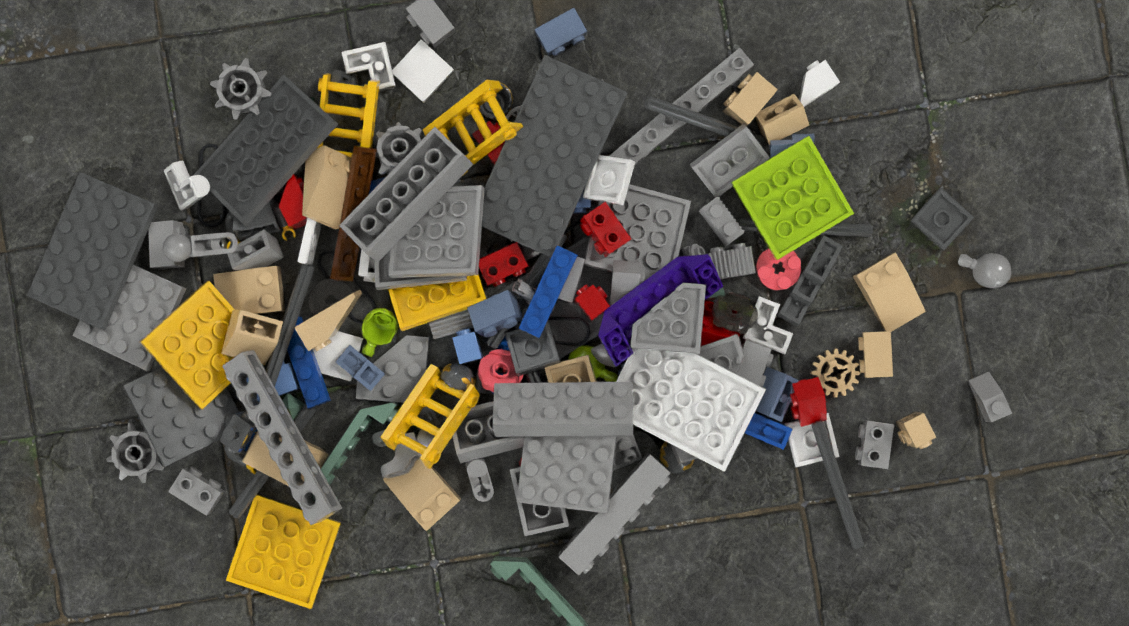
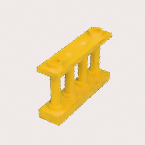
[318,73,380,158]
[423,80,523,176]
[380,364,480,469]

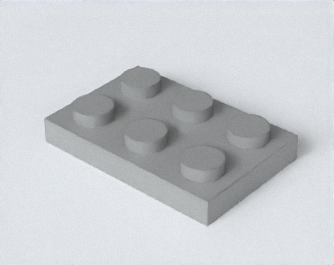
[690,123,770,198]

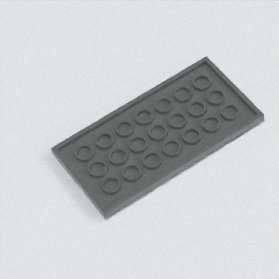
[482,55,628,258]

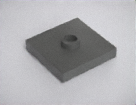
[910,187,974,251]
[505,321,561,376]

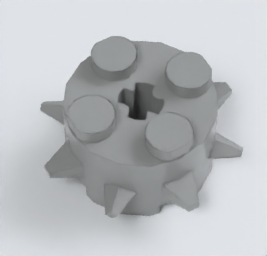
[210,58,272,120]
[376,122,422,175]
[106,422,164,484]

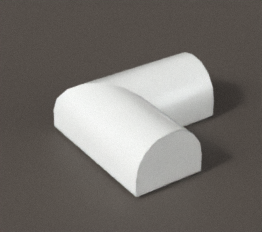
[342,42,396,91]
[164,161,210,211]
[743,296,793,355]

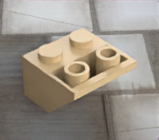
[722,72,778,126]
[221,310,283,365]

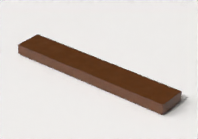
[330,146,377,281]

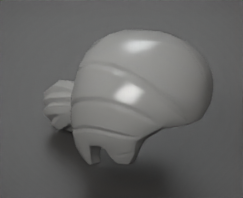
[958,253,1012,289]

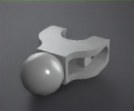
[163,232,238,262]
[372,430,435,478]

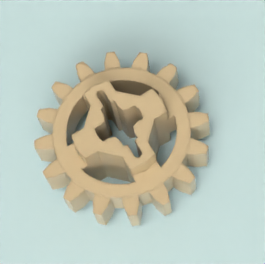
[810,349,861,397]

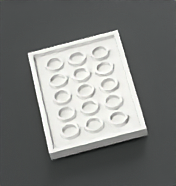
[616,348,766,472]

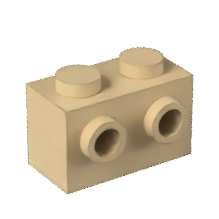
[755,94,809,145]
[858,331,893,378]
[896,412,936,449]

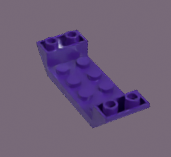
[598,254,723,367]

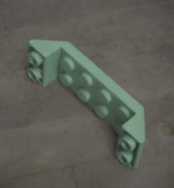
[312,402,400,502]
[490,556,588,626]

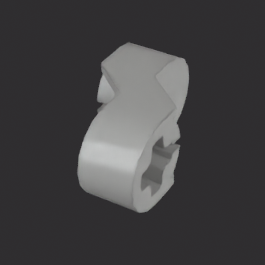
[465,458,494,502]

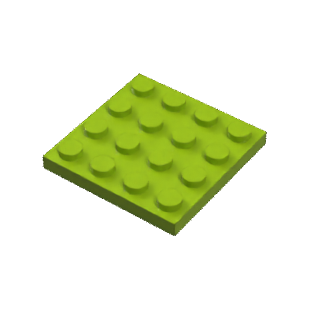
[731,136,854,260]

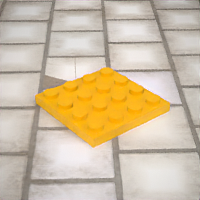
[388,274,486,331]
[140,281,235,409]
[226,494,341,609]

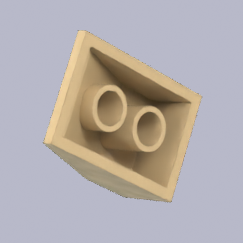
[302,146,352,230]
[852,252,926,332]
[213,266,285,314]
[294,290,362,352]
[545,355,597,383]
[242,431,328,486]
[383,458,461,531]

